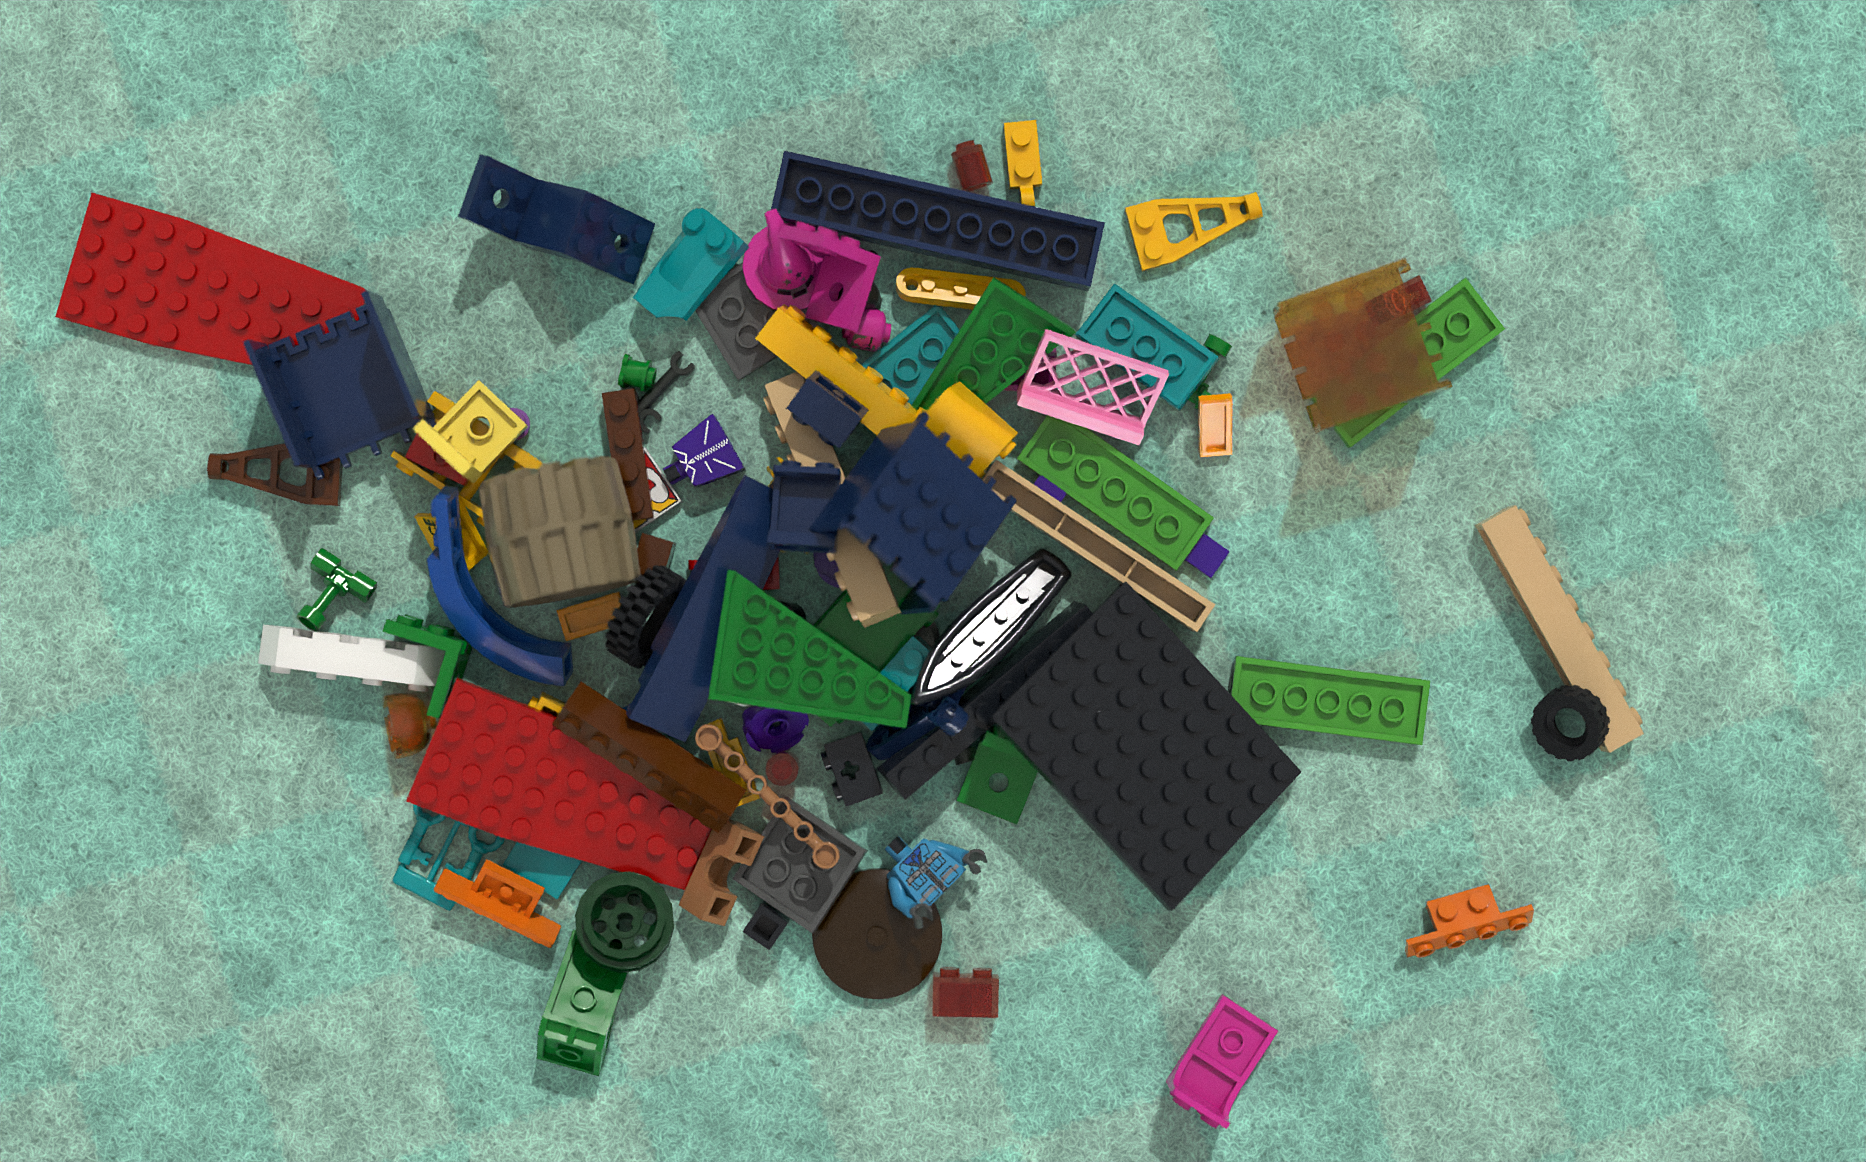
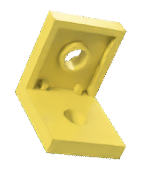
[413,380,528,483]

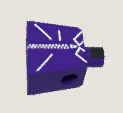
[663,414,746,488]

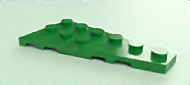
[911,277,1077,411]

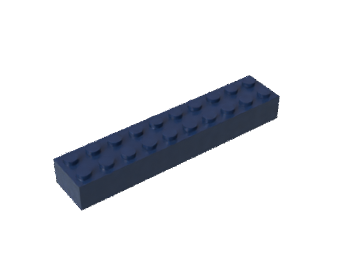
[771,151,1105,291]

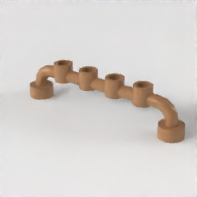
[695,724,840,869]

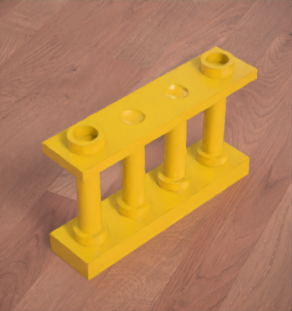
[390,391,544,526]

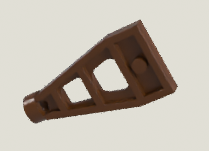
[207,443,343,506]

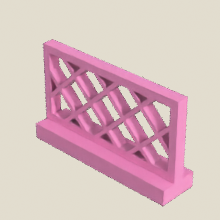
[1017,329,1169,445]

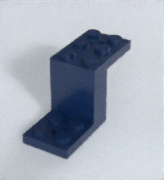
[458,154,655,285]

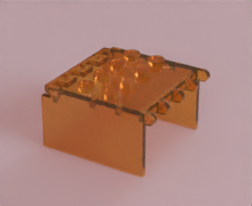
[1273,258,1453,434]

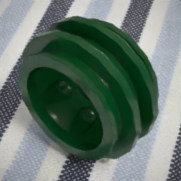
[575,871,674,973]

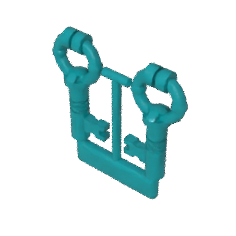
[392,804,505,911]

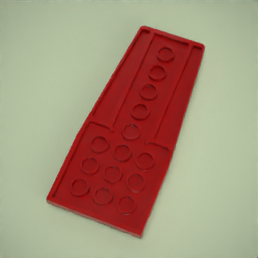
[55,192,366,365]
[406,678,712,890]

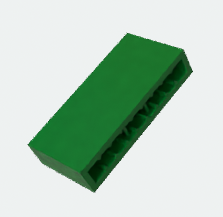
[813,560,940,727]

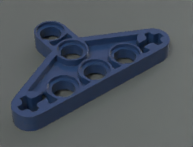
[866,687,968,761]

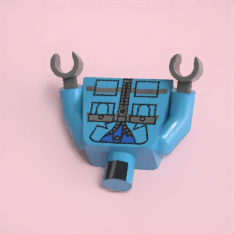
[884,836,988,929]

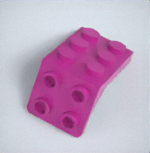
[1166,994,1278,1129]

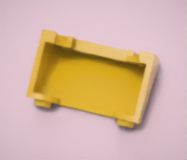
[925,381,1018,477]

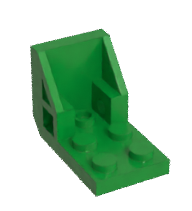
[536,929,628,1076]

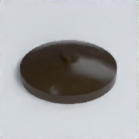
[812,868,942,999]

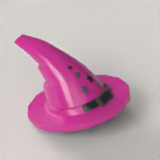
[742,209,824,310]

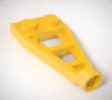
[1125,192,1263,271]

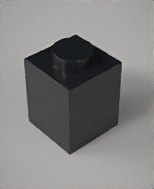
[742,900,790,950]

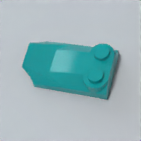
[633,208,749,321]

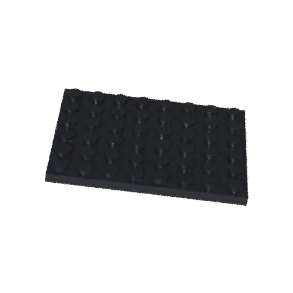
[988,581,1302,911]

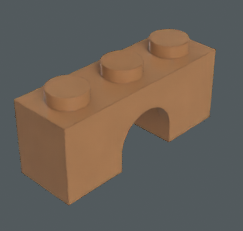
[679,819,764,926]

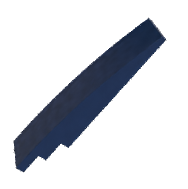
[626,474,780,742]

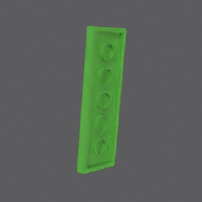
[1309,277,1505,448]
[1017,415,1214,571]
[1230,656,1430,745]

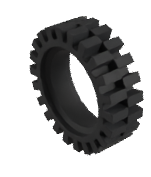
[605,565,687,669]

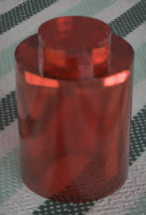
[951,140,993,192]
[766,751,800,786]

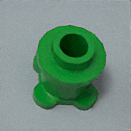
[618,354,657,392]

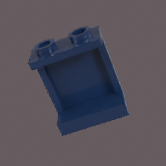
[767,461,842,553]

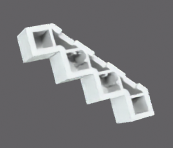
[258,624,446,692]

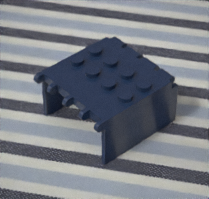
[243,290,437,480]
[809,411,1017,615]

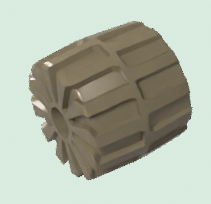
[479,456,640,608]

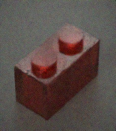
[932,967,999,1018]

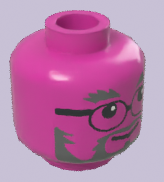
[842,309,891,352]

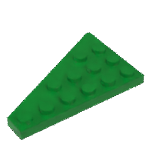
[708,570,911,728]

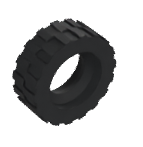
[1531,685,1610,761]

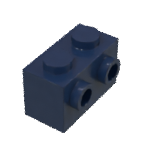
[786,370,869,448]

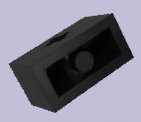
[820,731,883,807]

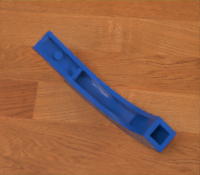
[427,486,573,687]

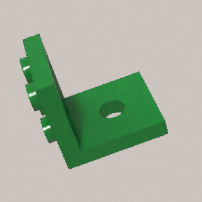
[382,614,472,719]
[956,725,1038,825]

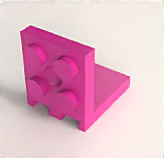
[778,222,881,332]

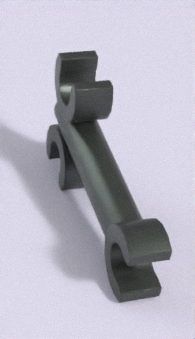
[626,351,695,433]

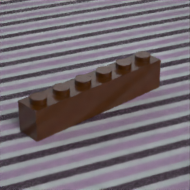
[552,681,746,833]

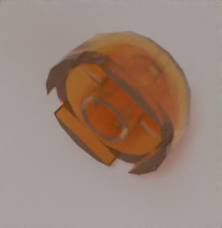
[382,693,437,760]

